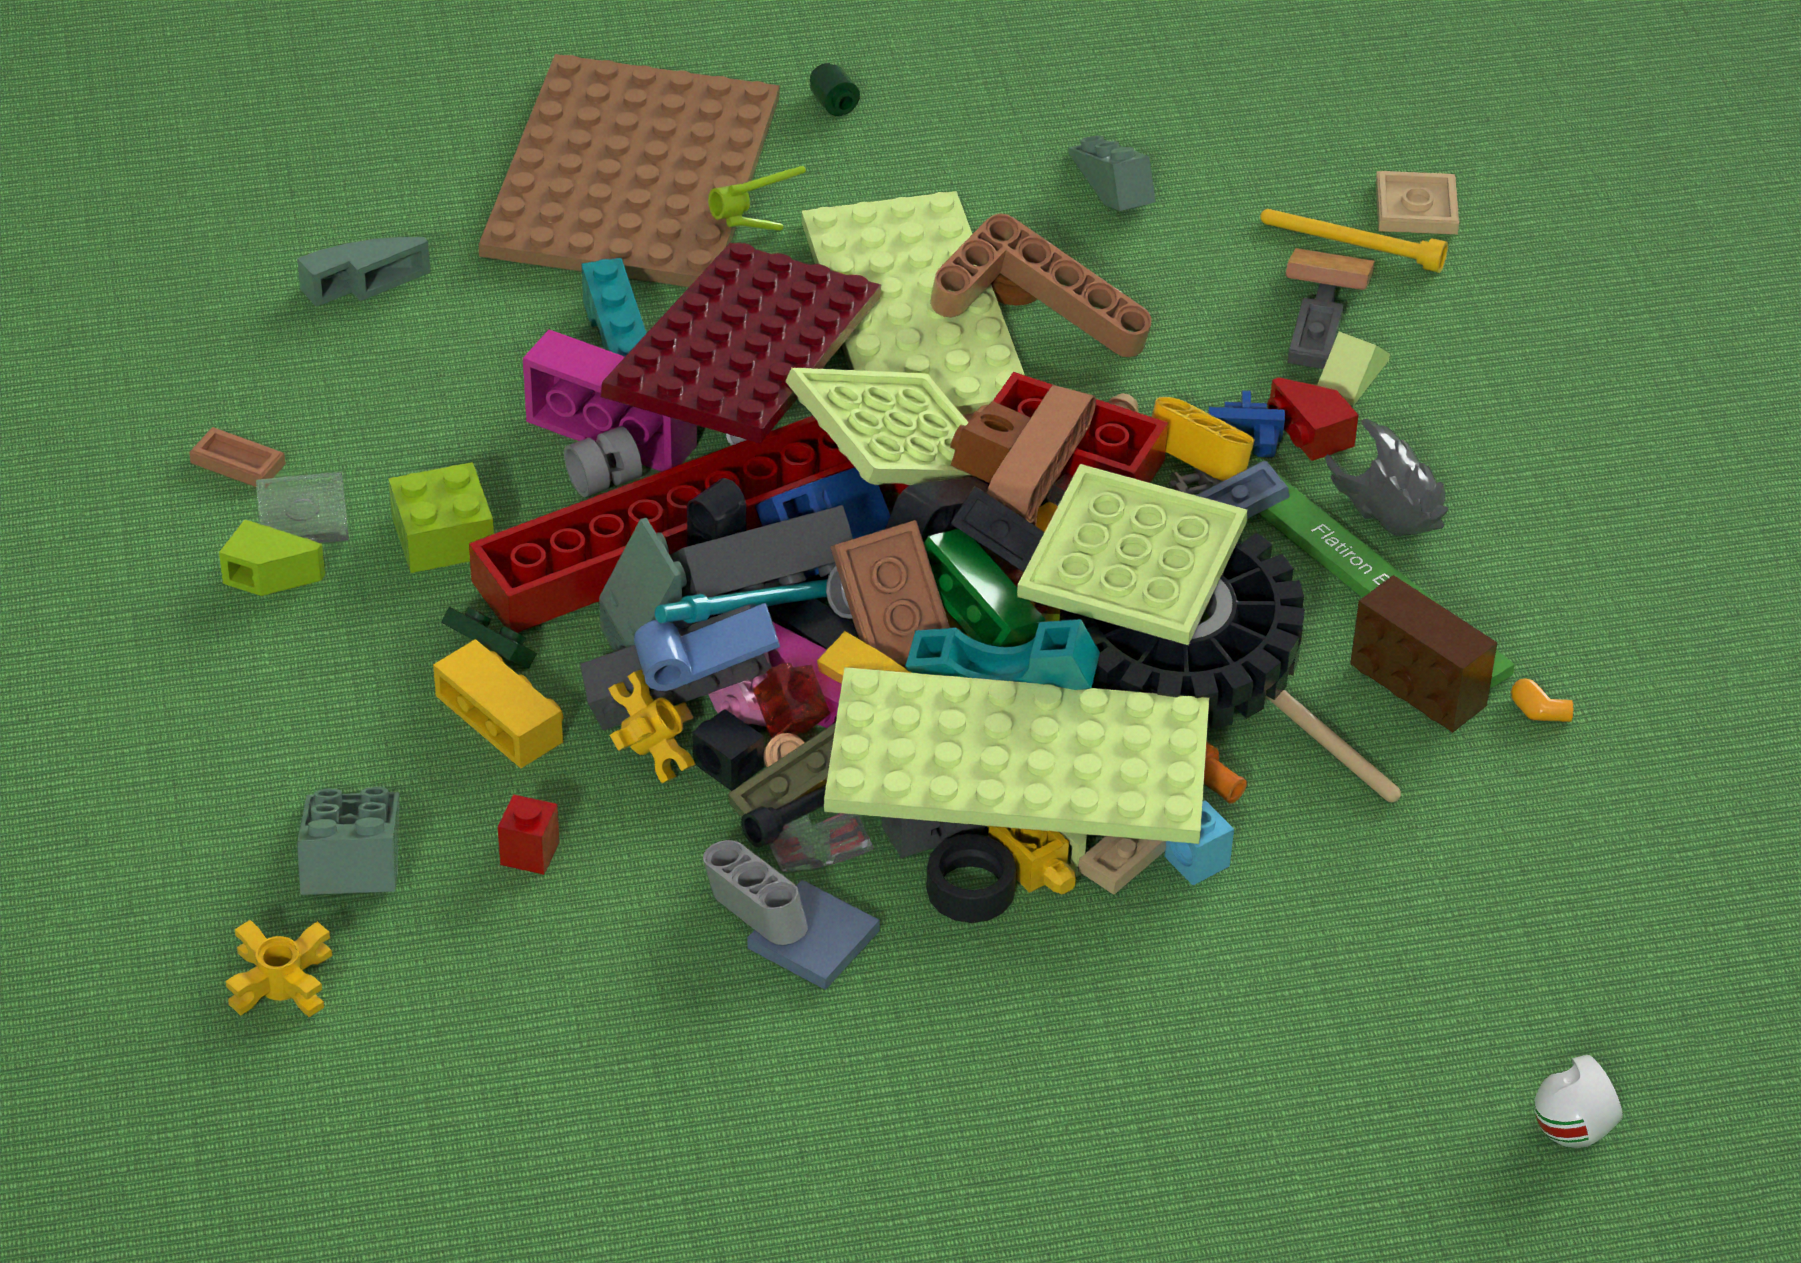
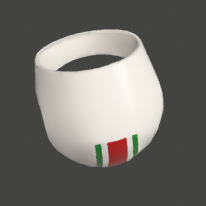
[1535,1055,1623,1148]

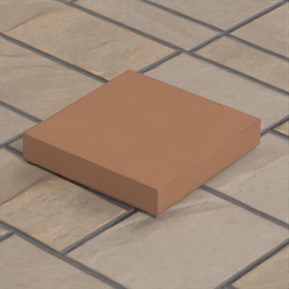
[1286,248,1375,290]

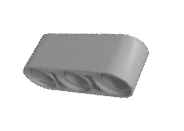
[703,840,808,945]

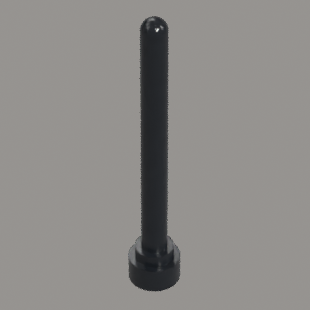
[741,785,826,848]

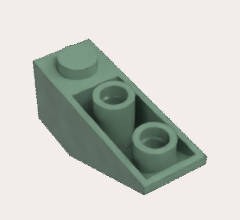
[1068,136,1156,211]

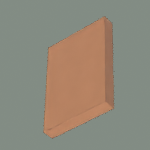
[830,520,950,666]

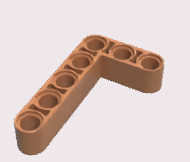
[930,213,1151,357]
[981,385,1096,588]

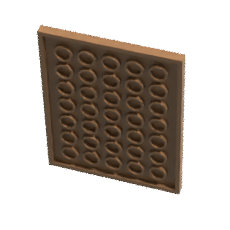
[479,54,780,287]

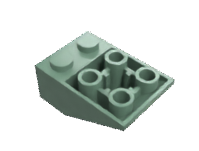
[599,518,687,652]
[297,787,400,895]

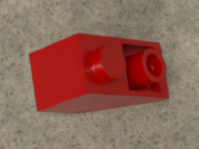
[1267,377,1359,461]

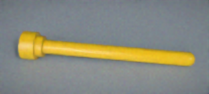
[1260,209,1448,273]

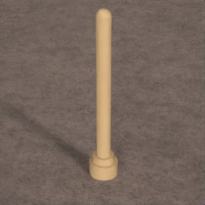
[1265,690,1401,803]

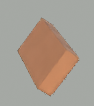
[189,427,286,489]

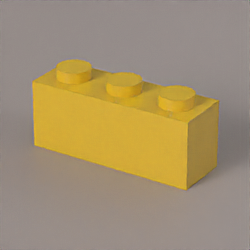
[433,639,564,768]

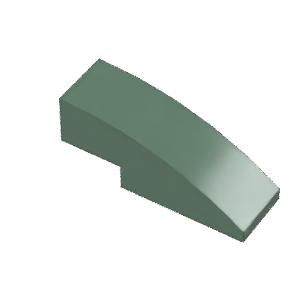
[297,237,430,307]

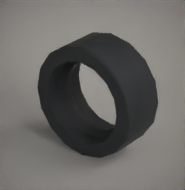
[926,834,1016,923]

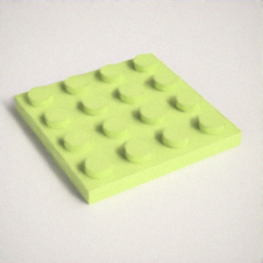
[785,368,975,485]
[1017,464,1248,645]

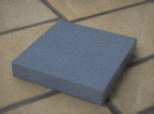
[747,880,880,990]

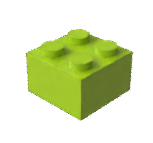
[388,462,494,573]

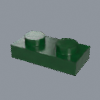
[441,606,537,669]

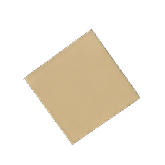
[1376,171,1459,235]

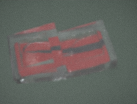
[769,813,874,872]

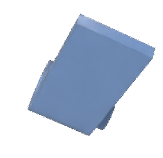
[634,603,780,691]

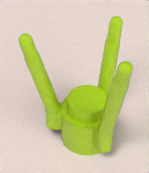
[708,166,806,231]

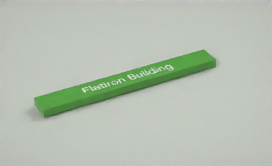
[1259,475,1515,689]

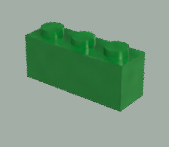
[924,529,1046,647]

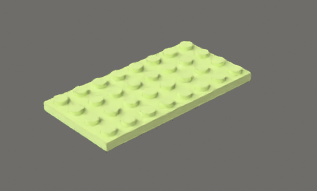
[802,191,1025,415]
[824,667,1209,844]

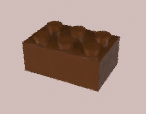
[1350,575,1497,733]

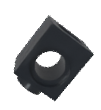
[692,709,764,791]

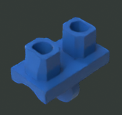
[1208,390,1285,457]

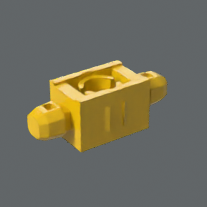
[987,826,1076,895]

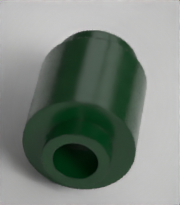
[810,63,860,116]

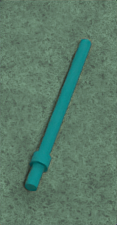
[655,579,828,623]

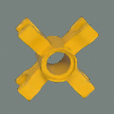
[608,670,696,783]
[225,920,332,1017]

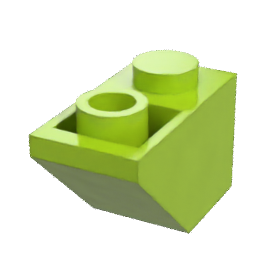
[219,519,325,596]

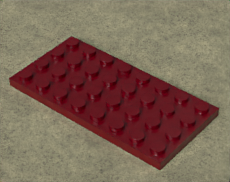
[601,242,881,444]

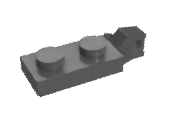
[1288,283,1343,369]

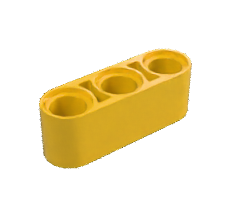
[1152,397,1254,481]

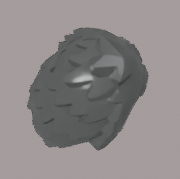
[1325,419,1448,536]

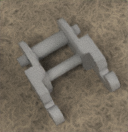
[1169,468,1219,494]

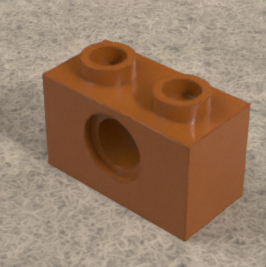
[951,401,1031,483]

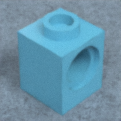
[1165,800,1234,885]

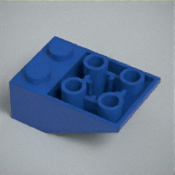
[755,468,890,579]

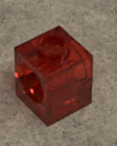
[753,663,830,738]

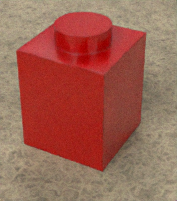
[497,794,560,875]

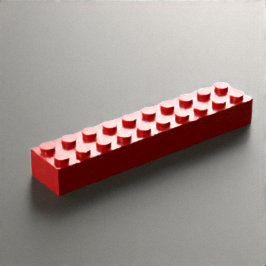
[469,415,893,633]

